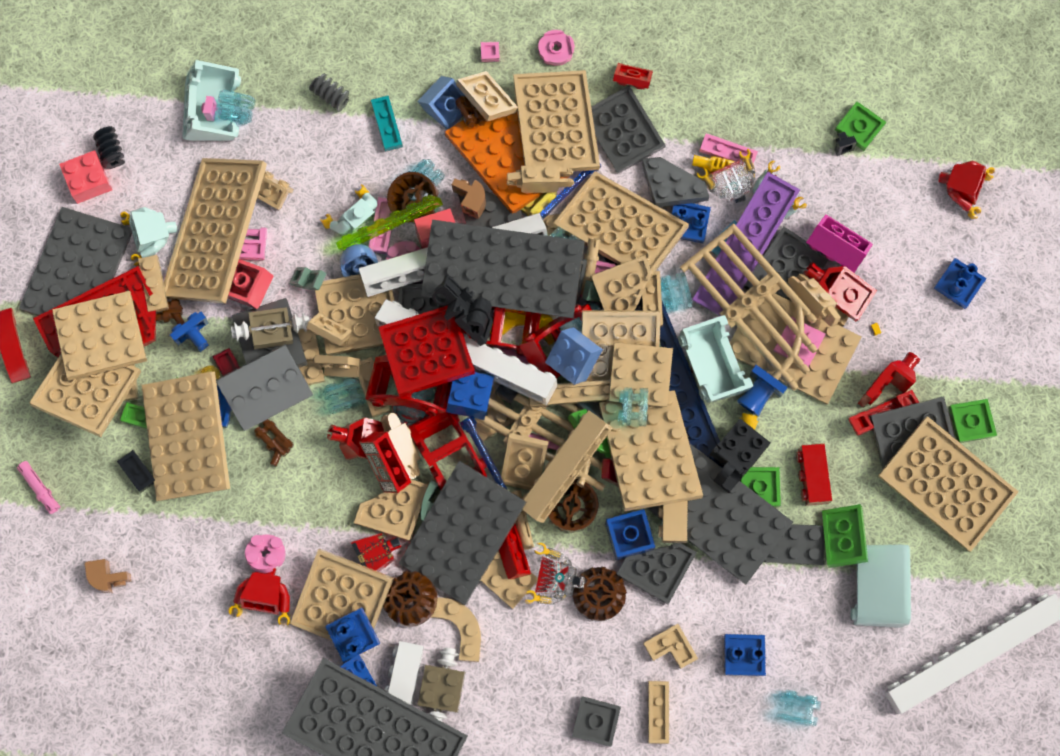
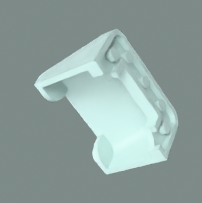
[182,60,241,141]
[678,315,753,403]
[850,544,911,628]

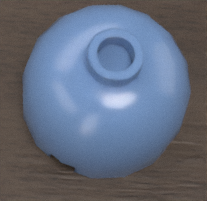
[340,244,378,277]

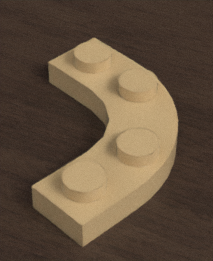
[430,597,481,662]

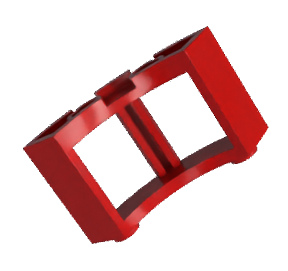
[519,304,591,379]
[461,307,541,356]
[365,355,453,416]
[408,409,487,490]

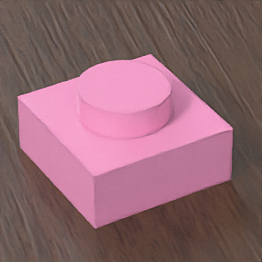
[481,42,499,62]
[201,96,217,121]

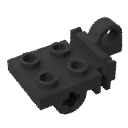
[432,274,494,346]
[710,418,771,493]

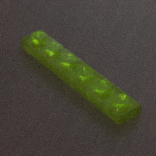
[336,195,443,251]

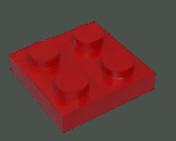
[613,63,653,90]

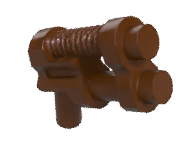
[456,96,486,128]
[156,299,185,325]
[254,419,294,467]

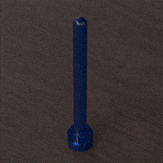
[540,164,601,220]
[460,416,508,490]

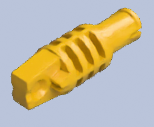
[692,155,744,176]

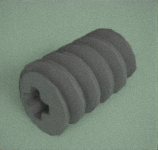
[309,73,350,112]

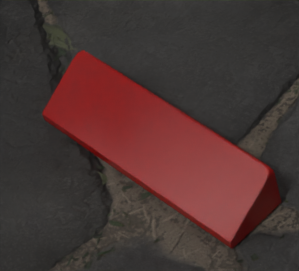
[499,524,531,579]

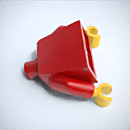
[939,160,995,219]
[228,568,290,625]

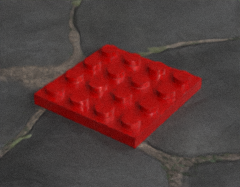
[378,306,475,397]

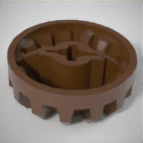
[387,172,439,224]
[548,479,599,533]
[572,567,627,621]
[383,571,438,627]

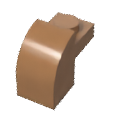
[451,178,486,219]
[85,559,132,593]

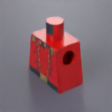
[351,533,402,572]

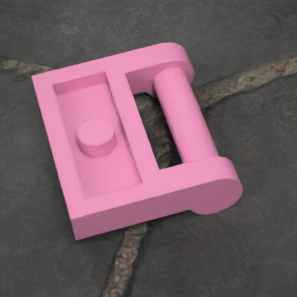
[239,227,267,260]

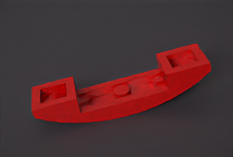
[0,307,31,383]
[848,390,919,436]

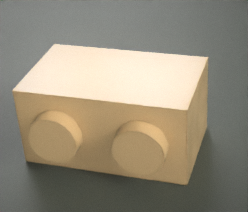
[658,501,688,543]

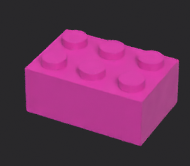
[806,214,873,273]

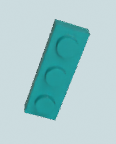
[371,95,403,152]

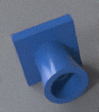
[737,365,788,417]

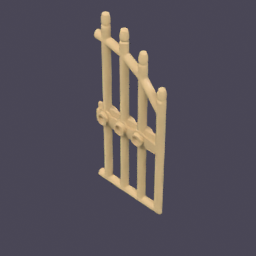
[680,223,817,391]
[474,381,605,491]

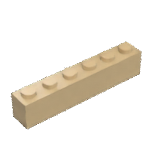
[522,411,613,523]

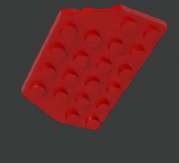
[33,266,156,358]

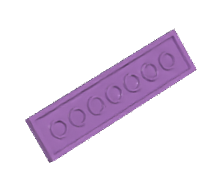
[692,172,800,316]

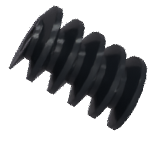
[93,126,125,169]

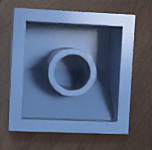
[418,76,465,130]

